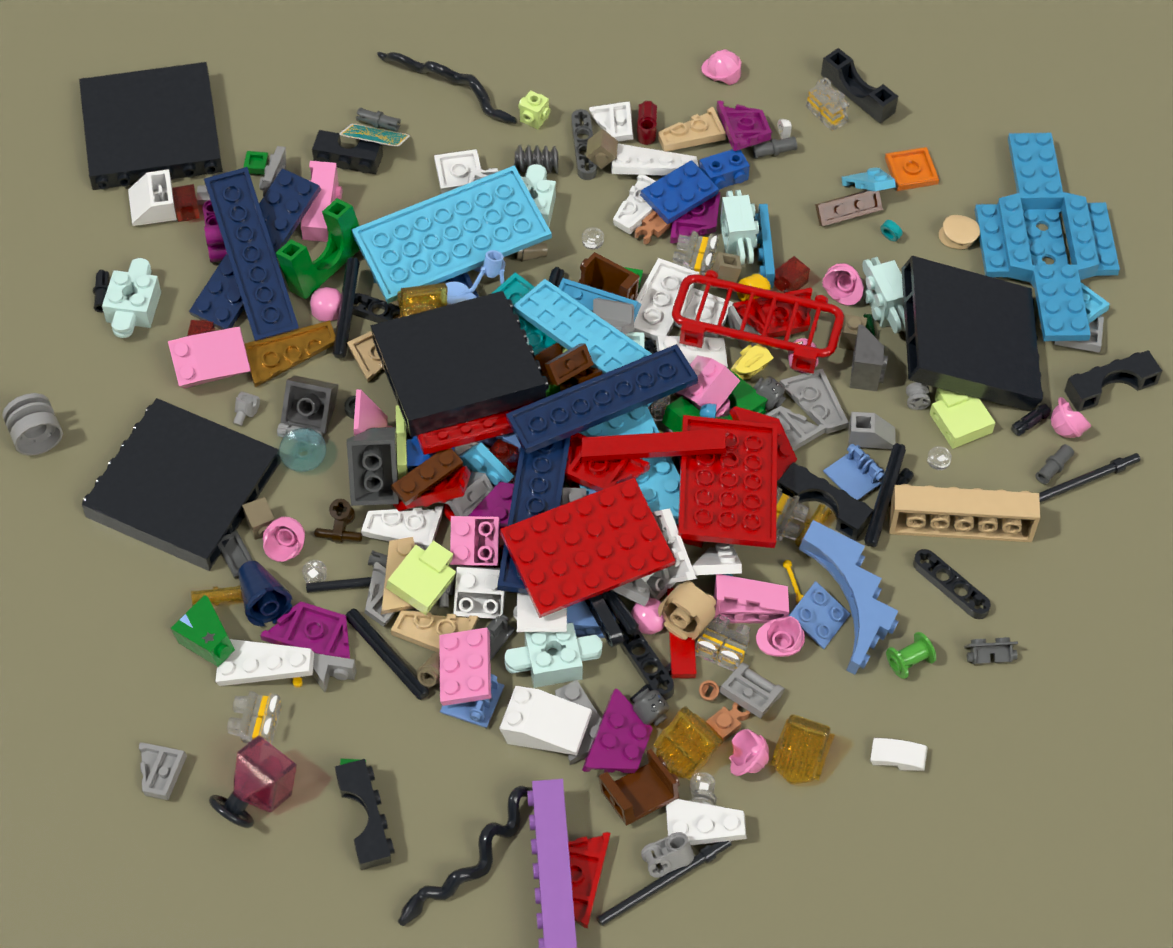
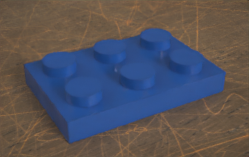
[640,160,719,225]

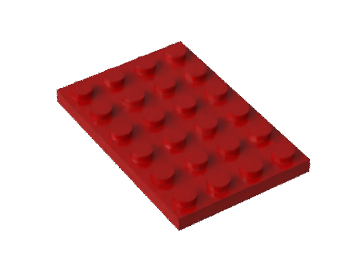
[678,415,777,548]
[500,477,676,618]

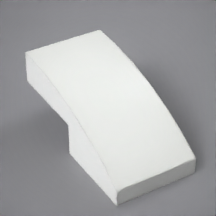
[870,738,927,771]

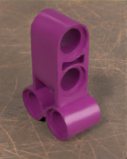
[203,200,227,263]

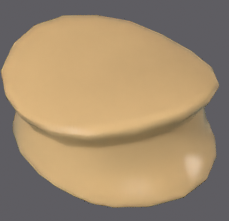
[938,215,980,249]

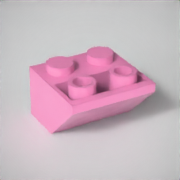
[450,516,500,566]

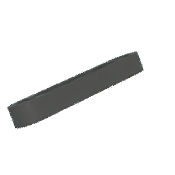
[571,109,597,180]

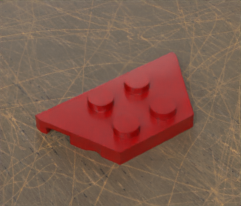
[732,287,812,338]
[729,406,797,481]
[565,433,650,491]
[393,466,471,511]
[568,832,611,929]

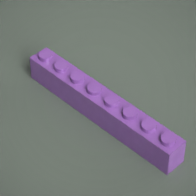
[527,779,577,948]

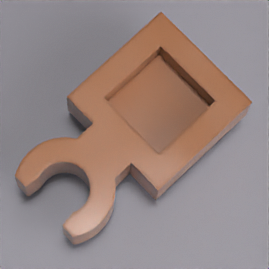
[635,210,672,244]
[706,702,751,743]

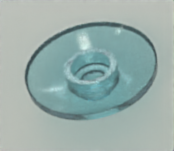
[279,428,326,472]

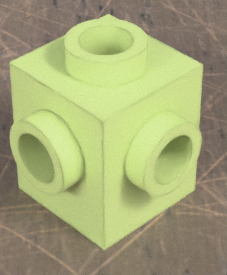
[518,90,550,129]

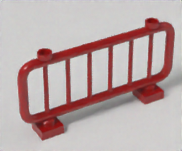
[672,270,844,374]

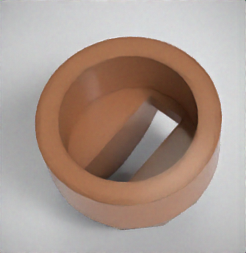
[699,680,719,701]

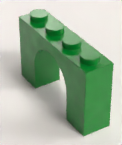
[276,198,360,299]
[662,367,768,432]

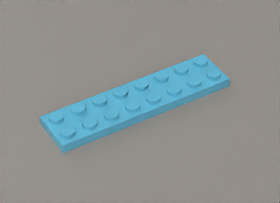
[513,279,653,407]

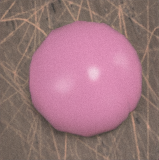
[310,287,341,321]
[631,598,665,635]

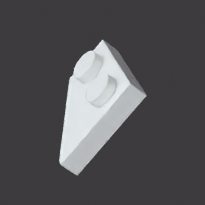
[589,101,634,142]

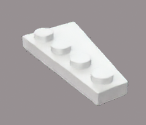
[611,144,698,175]
[215,639,314,686]

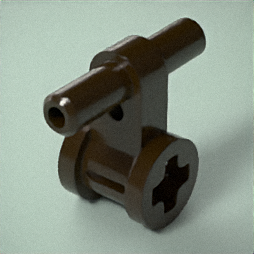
[314,499,363,543]

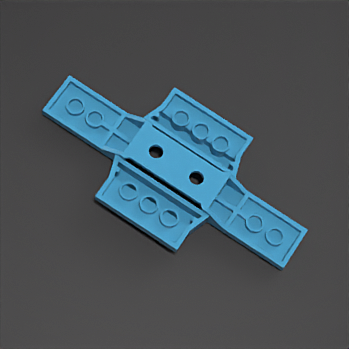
[975,133,1120,341]

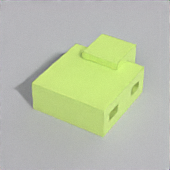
[930,388,995,449]
[386,540,456,615]

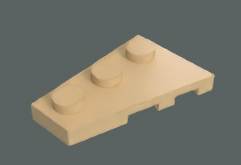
[658,107,726,152]
[347,314,409,382]
[381,537,415,615]
[391,610,479,653]

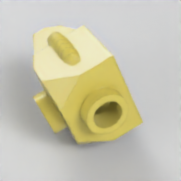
[730,344,773,380]

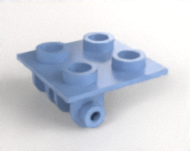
[823,444,885,500]
[789,581,850,649]
[440,674,505,728]

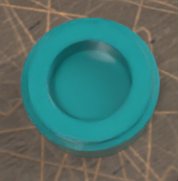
[880,220,903,241]

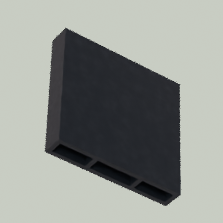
[79,62,223,190]
[901,256,1043,411]
[370,291,549,437]
[82,398,281,571]

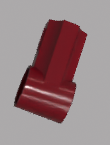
[637,101,657,145]

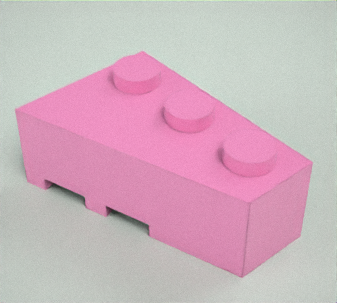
[301,161,342,242]
[713,574,789,624]

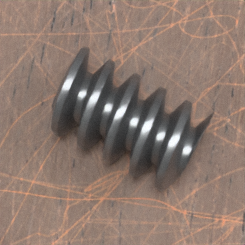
[514,145,558,173]

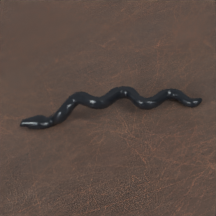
[377,52,517,124]
[398,786,532,926]

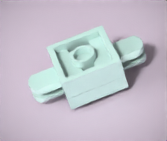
[521,164,556,227]
[720,190,759,265]
[862,257,905,333]
[102,258,161,338]
[505,623,602,688]

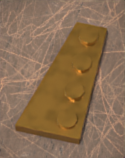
[244,320,335,387]

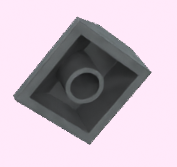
[850,324,888,391]
[280,375,339,434]

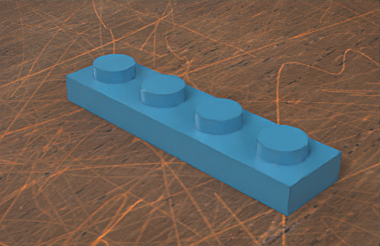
[754,204,775,288]
[559,278,642,321]

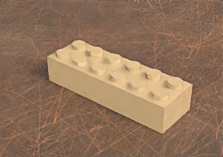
[889,484,1040,542]

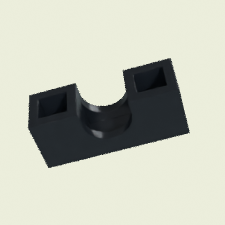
[312,130,383,174]

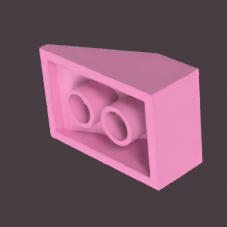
[168,327,251,389]
[673,355,740,412]
[354,390,393,436]

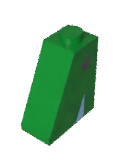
[171,595,235,667]

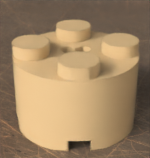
[658,581,716,640]

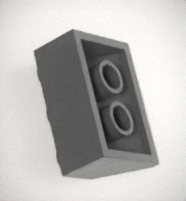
[346,427,399,506]

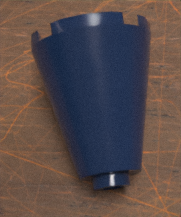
[238,561,293,627]

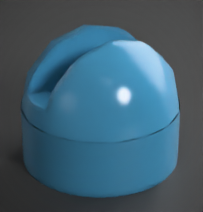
[699,403,717,418]

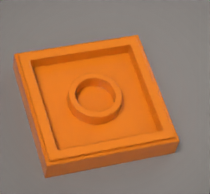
[885,147,939,191]

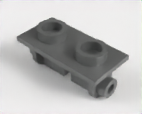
[486,614,515,661]
[964,637,1018,664]

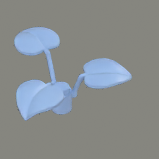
[437,250,505,305]

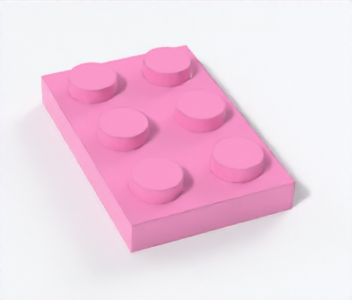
[439,628,491,706]

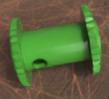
[886,632,936,679]

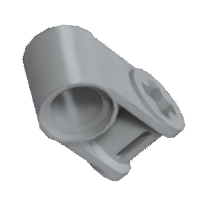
[641,832,694,878]

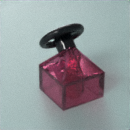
[209,735,297,828]

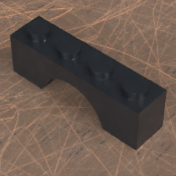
[821,48,898,124]
[1064,350,1162,412]
[777,462,873,541]
[335,759,395,870]

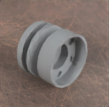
[2,393,63,456]

